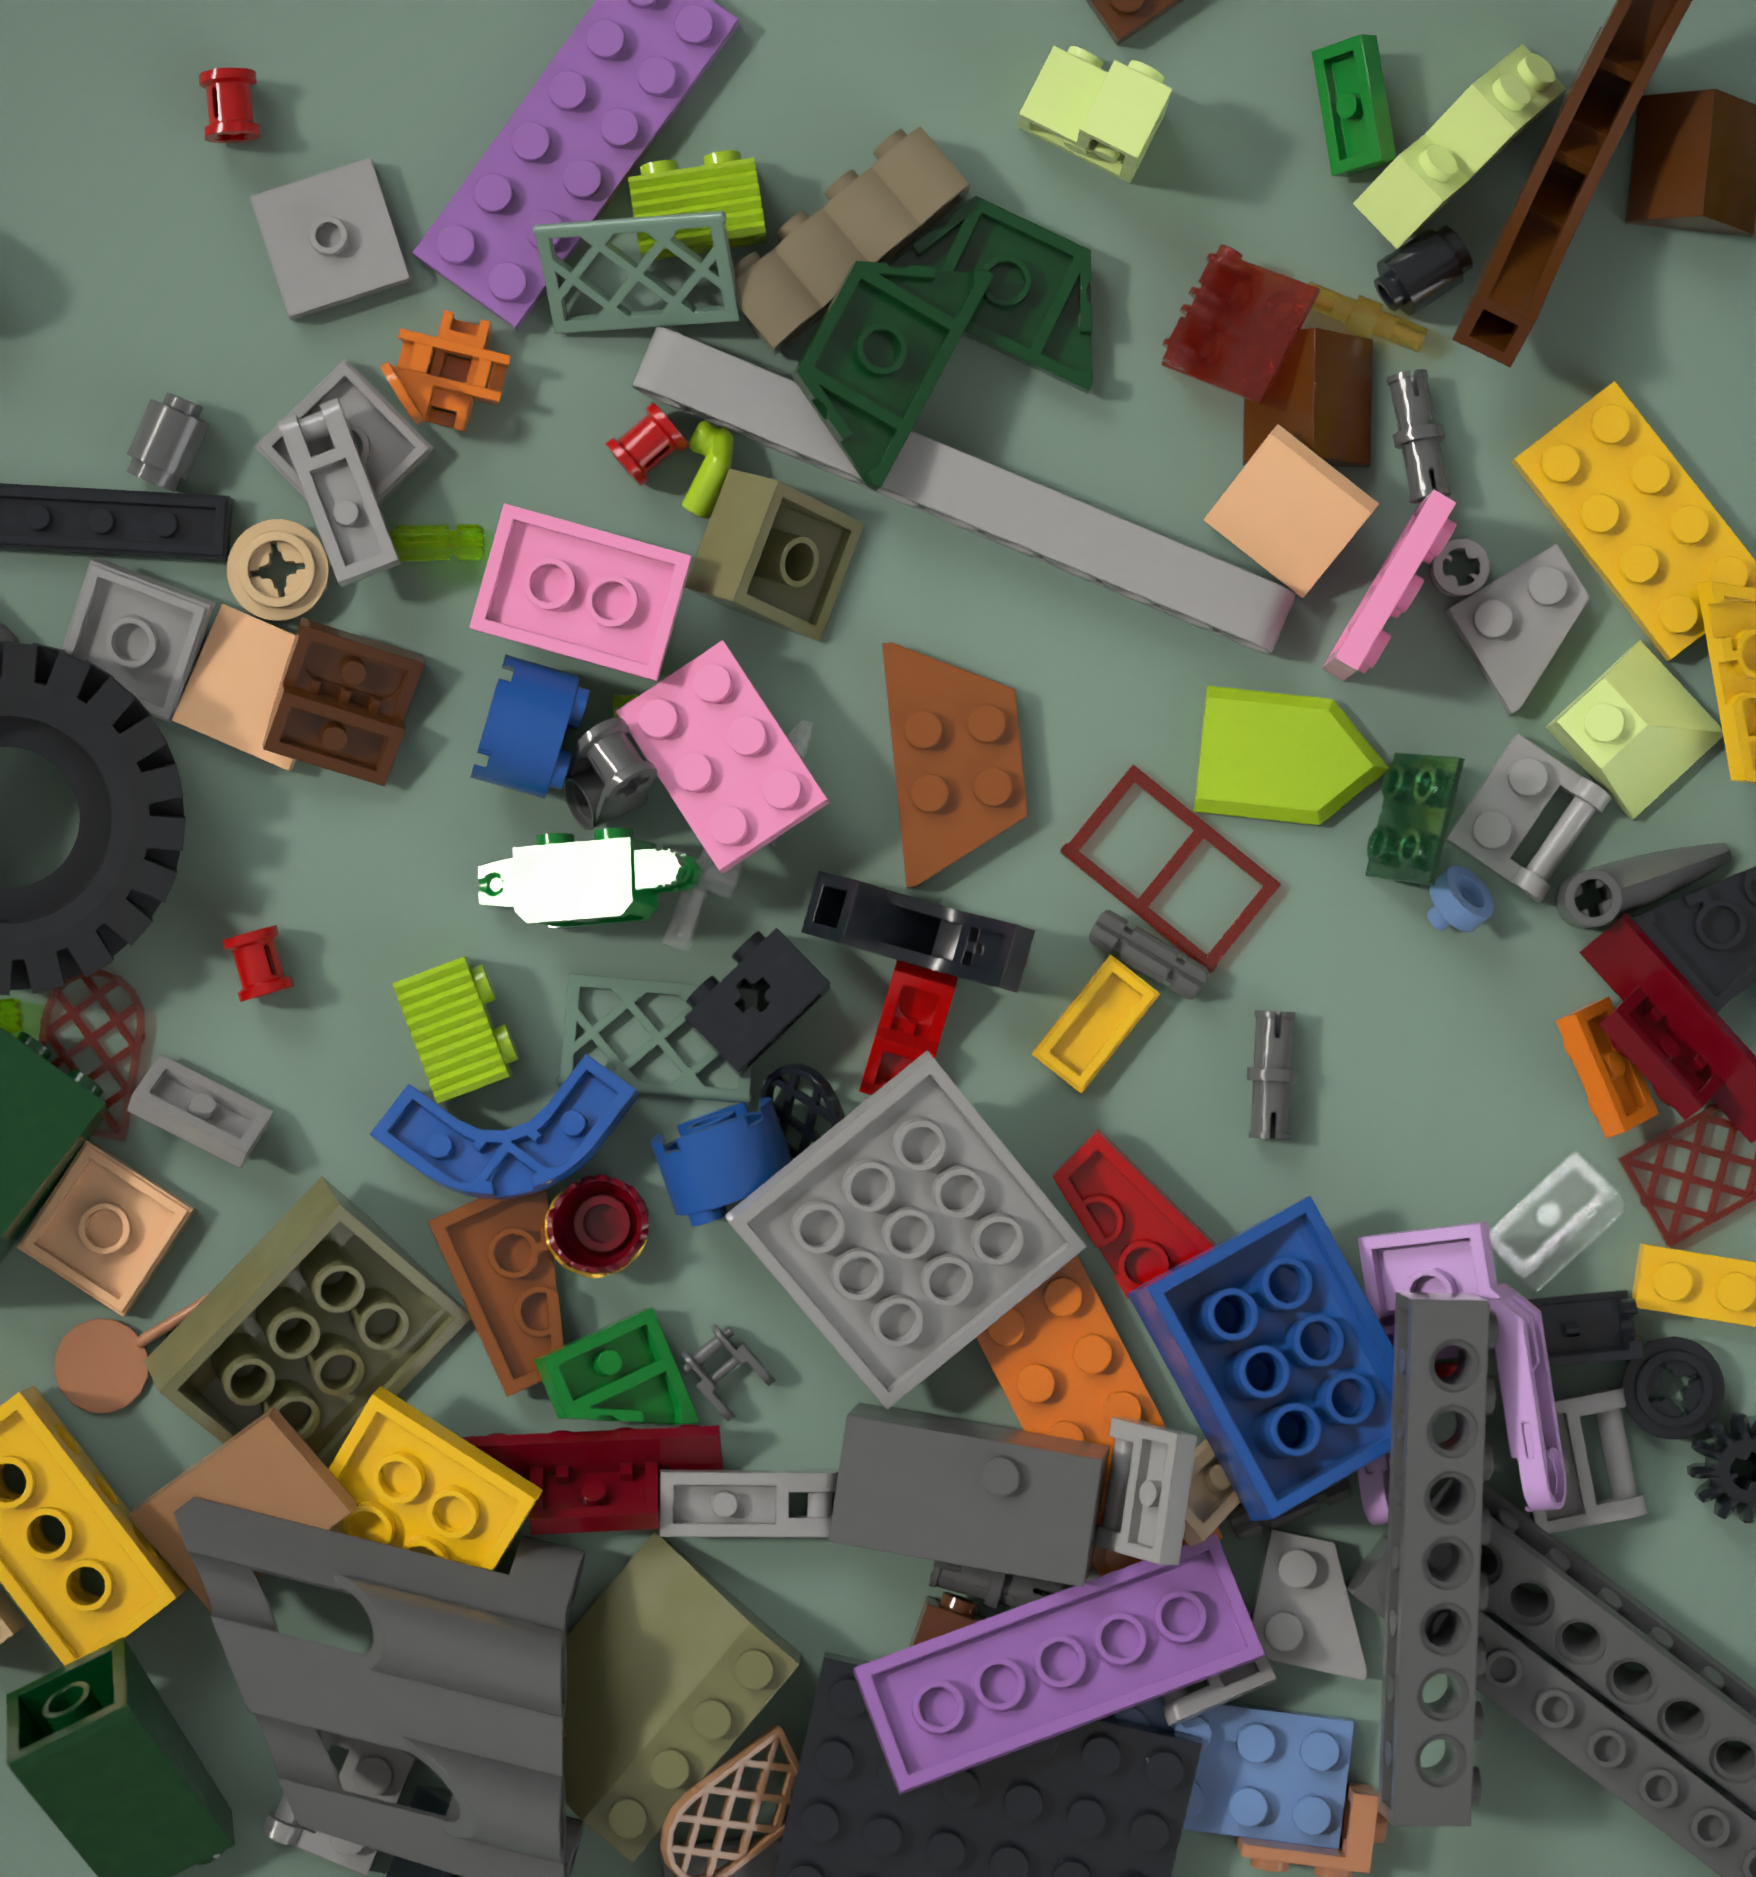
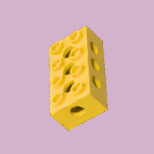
[0,1386,189,1666]

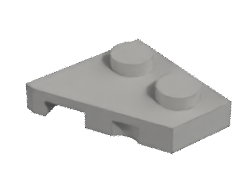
[1445,543,1590,716]
[1250,1527,1368,1681]

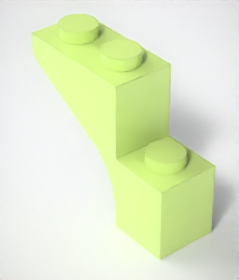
[1353,44,1567,249]

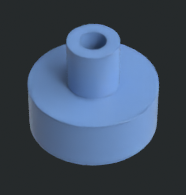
[1427,865,1495,932]

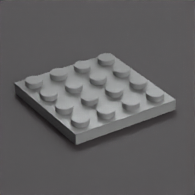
[725,1051,1087,1410]

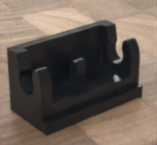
[1527,1290,1644,1367]

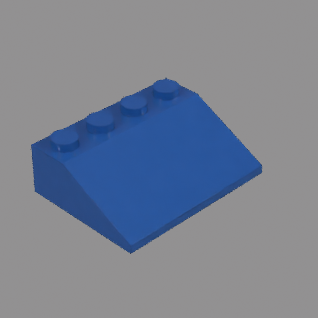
[1127,1196,1436,1521]

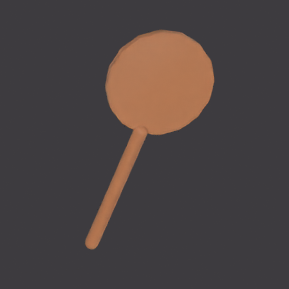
[54,1293,209,1413]

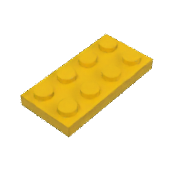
[1511,381,1756,661]

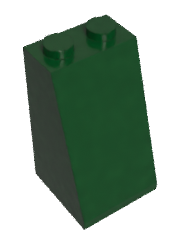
[0,1028,106,1264]
[7,1637,235,1877]

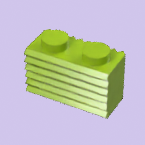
[628,150,768,260]
[392,956,519,1104]

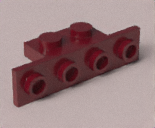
[1580,913,1756,1143]
[463,1424,723,1535]

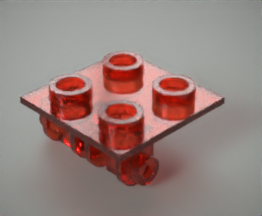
[1161,244,1320,404]

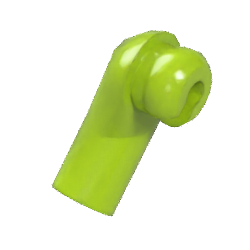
[682,421,734,519]

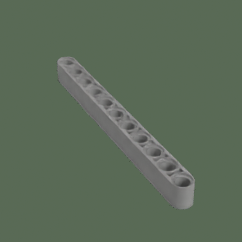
[632,327,1296,654]

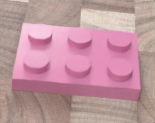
[1322,490,1457,681]
[469,503,692,682]
[616,640,830,873]

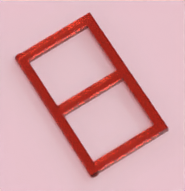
[1060,764,1281,973]

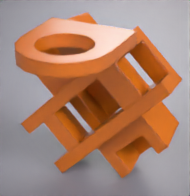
[380,310,511,431]

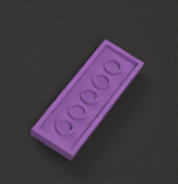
[413,0,739,331]
[853,1534,1265,1795]

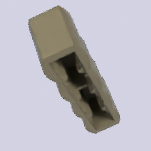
[733,126,970,355]

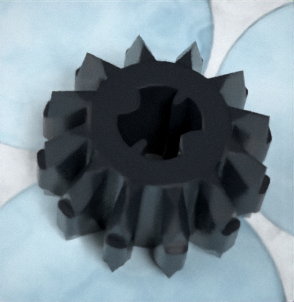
[1687,1412,1756,1523]

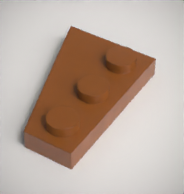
[427,1189,564,1397]

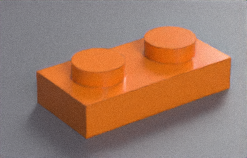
[1556,996,1659,1139]

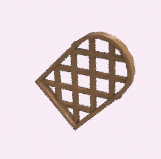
[660,1724,799,1877]

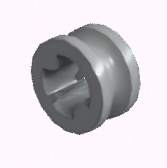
[1429,538,1490,598]

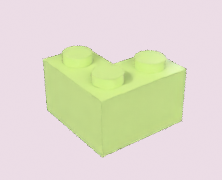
[1017,46,1172,184]

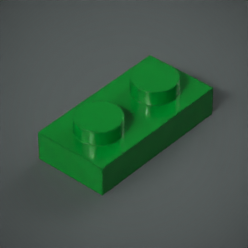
[1311,34,1396,177]

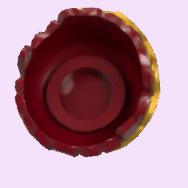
[544,1174,649,1278]

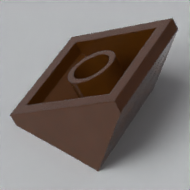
[1625,89,1756,237]
[1242,328,1373,467]

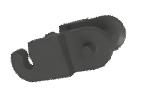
[681,1324,775,1422]

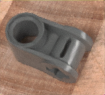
[563,717,657,830]

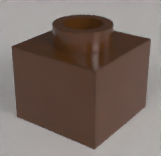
[910,1592,987,1647]

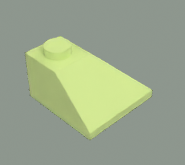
[1546,640,1723,820]

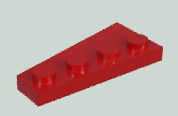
[1052,1128,1216,1335]

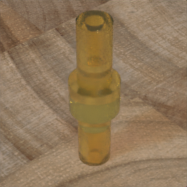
[1300,281,1427,353]

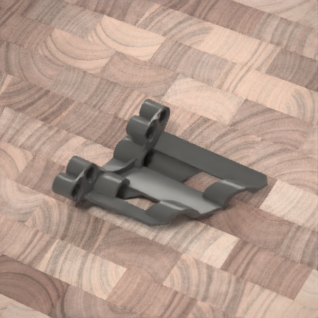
[174,1497,586,1877]

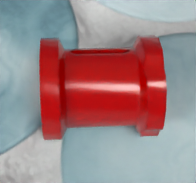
[199,67,260,143]
[605,402,689,486]
[222,925,295,1002]

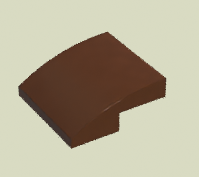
[263,618,425,787]

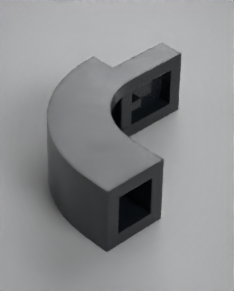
[801,871,1035,993]

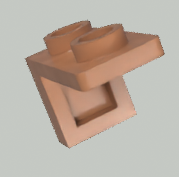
[1237,1782,1388,1877]

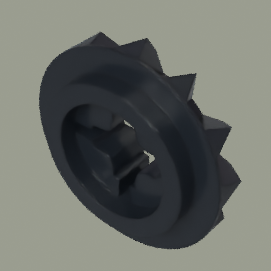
[1620,1336,1724,1439]

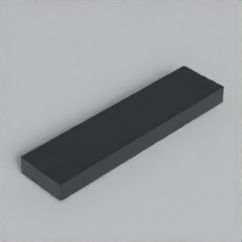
[0,483,233,562]

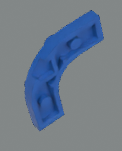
[370,1054,640,1199]

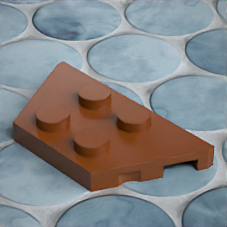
[882,642,1028,888]

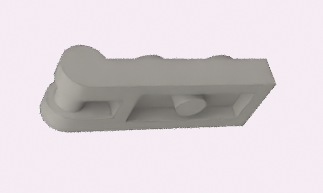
[278,398,401,587]
[659,1469,839,1538]

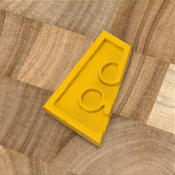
[1697,581,1756,785]

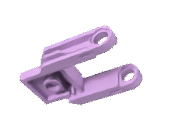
[1357,1221,1566,1525]

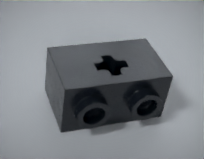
[684,928,831,1077]

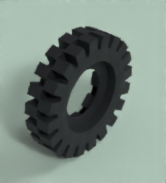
[0,640,186,996]

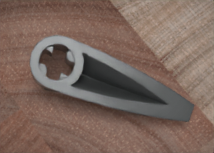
[1555,843,1731,929]

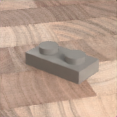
[127,1054,274,1169]

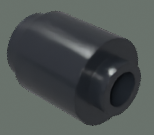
[1374,225,1473,316]

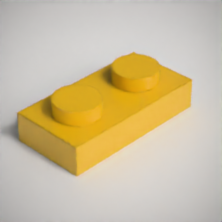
[1631,1243,1756,1327]

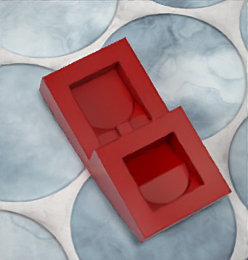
[859,960,958,1095]

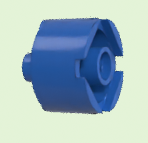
[470,654,590,799]
[650,1097,793,1226]

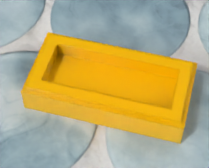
[1031,954,1160,1094]

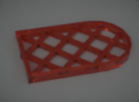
[38,970,145,1141]
[1617,1104,1756,1248]

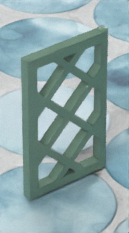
[533,211,742,334]
[556,973,759,1103]

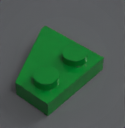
[534,1307,699,1425]

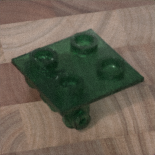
[1365,753,1465,888]

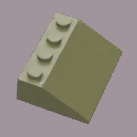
[144,1176,471,1468]
[563,1530,801,1863]

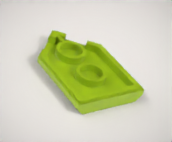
[1193,685,1390,826]

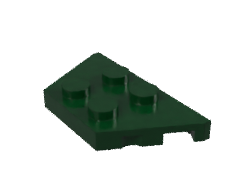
[889,196,1093,394]
[792,261,994,491]

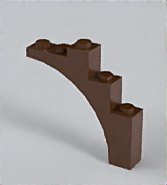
[1452,0,1692,368]

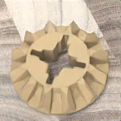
[227,519,330,621]

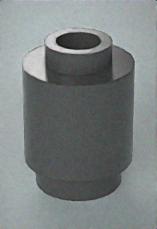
[127,392,210,492]

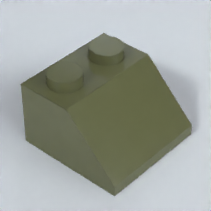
[684,468,865,642]

